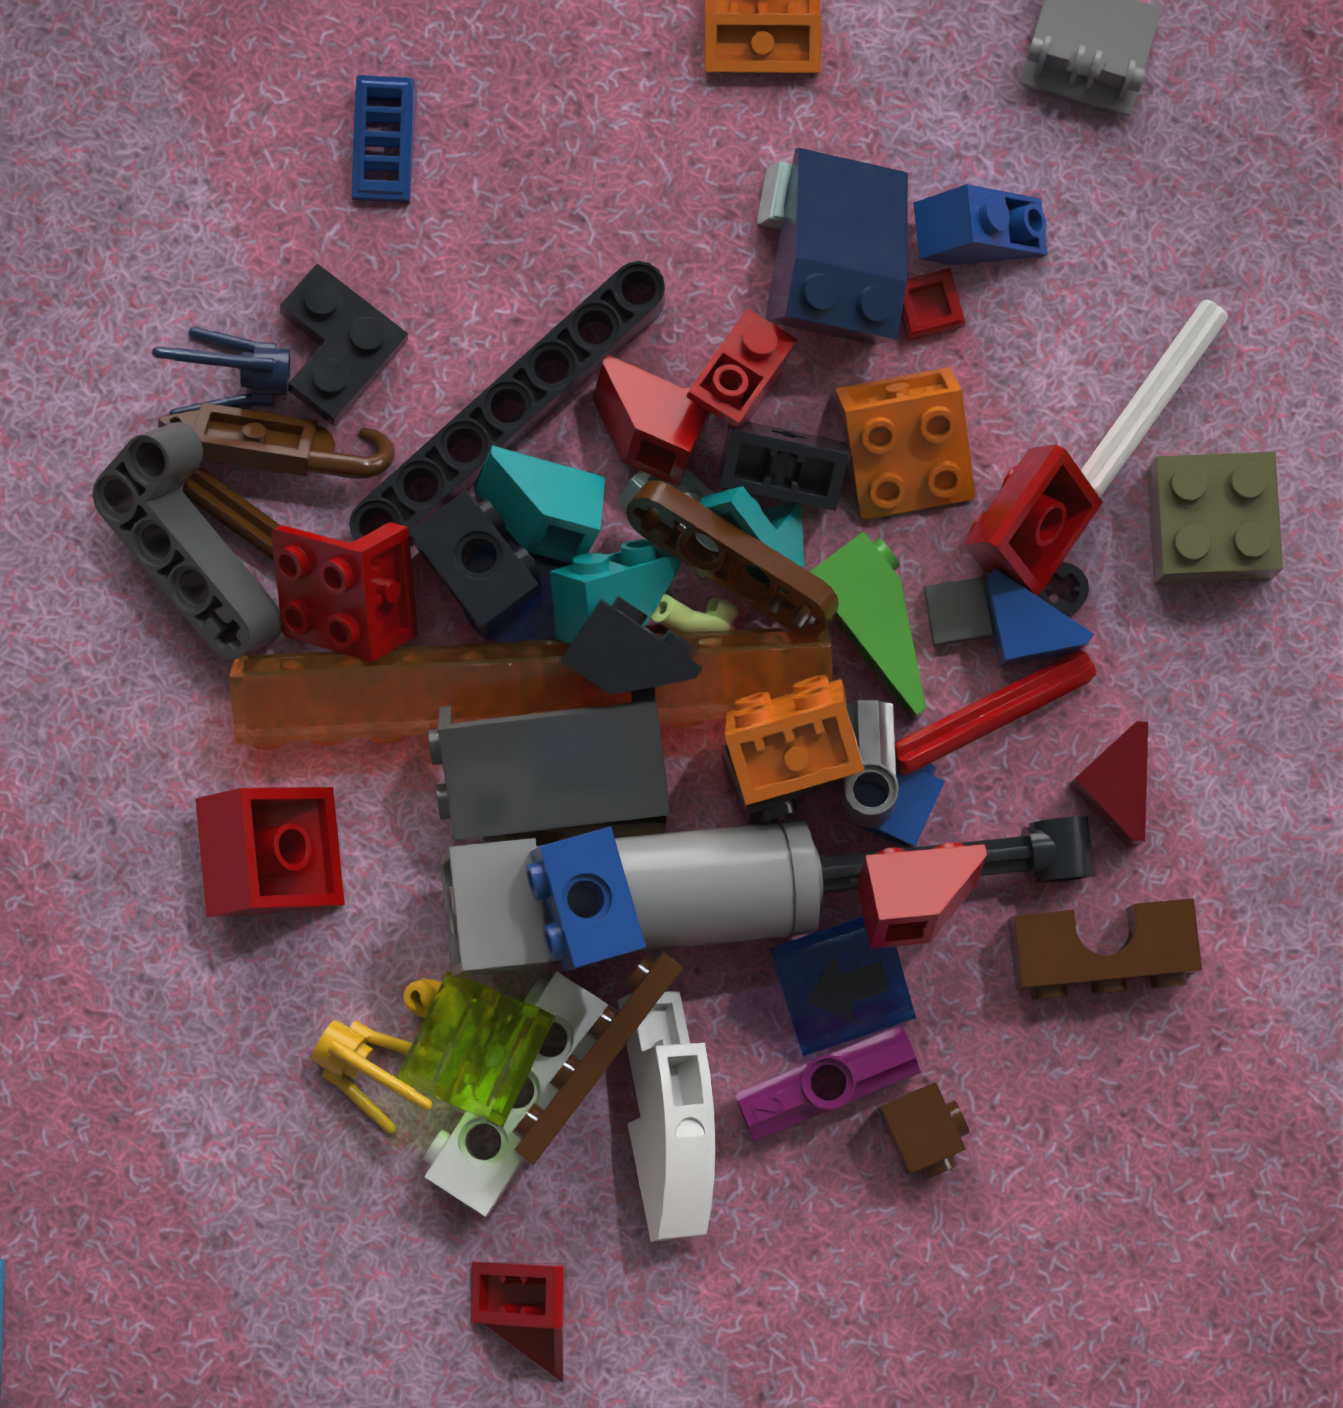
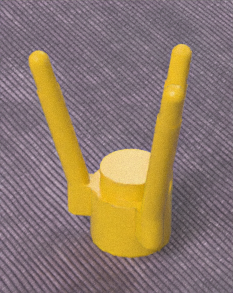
[310,1019,454,1134]

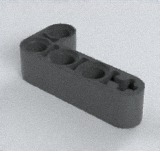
[92,422,283,660]

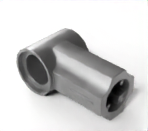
[842,700,899,828]

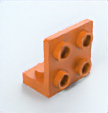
[835,367,976,520]
[725,675,865,805]

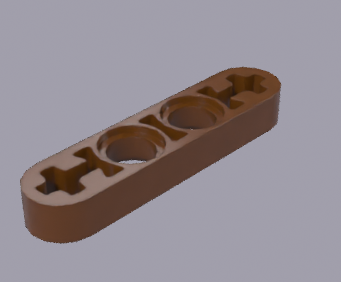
[626,480,839,636]

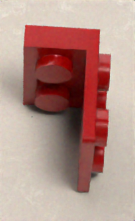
[271,522,418,662]

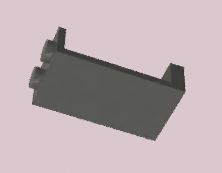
[428,687,670,840]

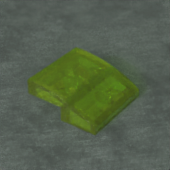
[396,971,556,1127]

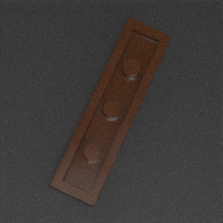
[512,953,683,1165]

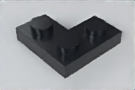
[280,263,408,426]

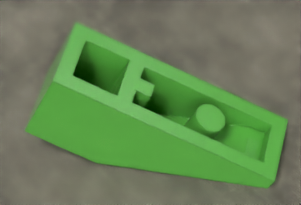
[810,531,926,721]

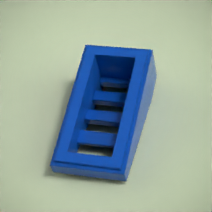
[351,75,417,203]

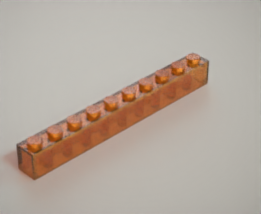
[229,625,833,750]

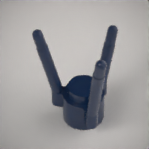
[152,327,291,415]

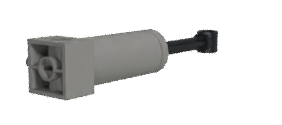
[440,816,1095,978]

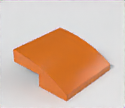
[705,0,821,73]

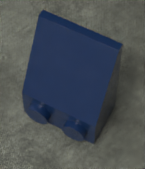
[765,147,908,345]

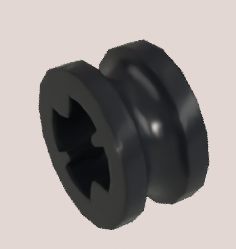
[1038,562,1089,617]

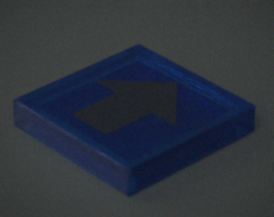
[769,917,916,1056]

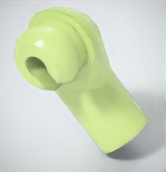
[651,595,739,639]

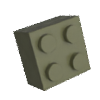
[1147,452,1283,585]

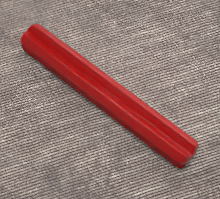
[895,650,1097,775]

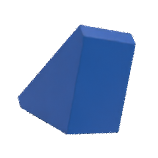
[985,568,1094,667]

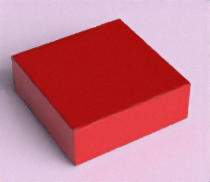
[901,268,966,341]

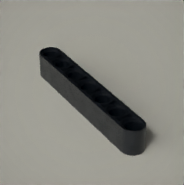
[349,261,665,541]

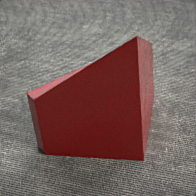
[470,1262,566,1382]

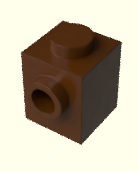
[877,1082,970,1180]

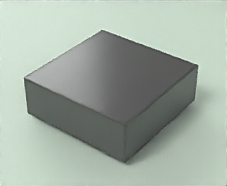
[924,577,993,646]

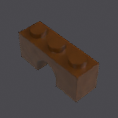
[1008,898,1202,1000]

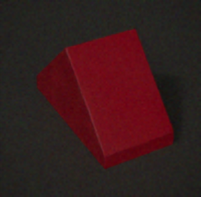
[1069,721,1148,846]

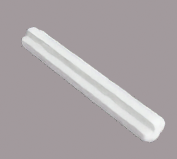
[1081,299,1228,497]

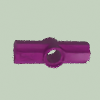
[734,1024,921,1142]

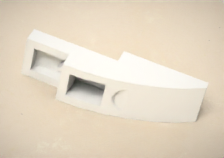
[618,991,715,1242]

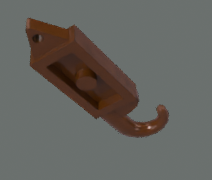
[158,402,395,479]

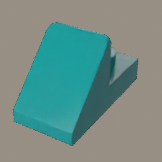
[699,486,804,594]

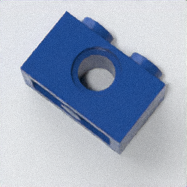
[525,826,646,972]

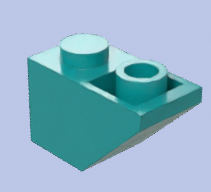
[474,445,605,564]
[550,539,682,644]

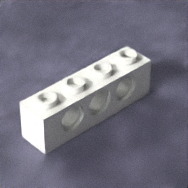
[423,971,618,1217]

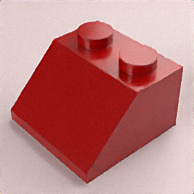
[963,444,1103,596]
[195,787,345,917]

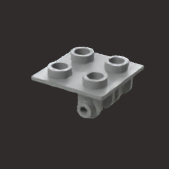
[1019,0,1162,117]

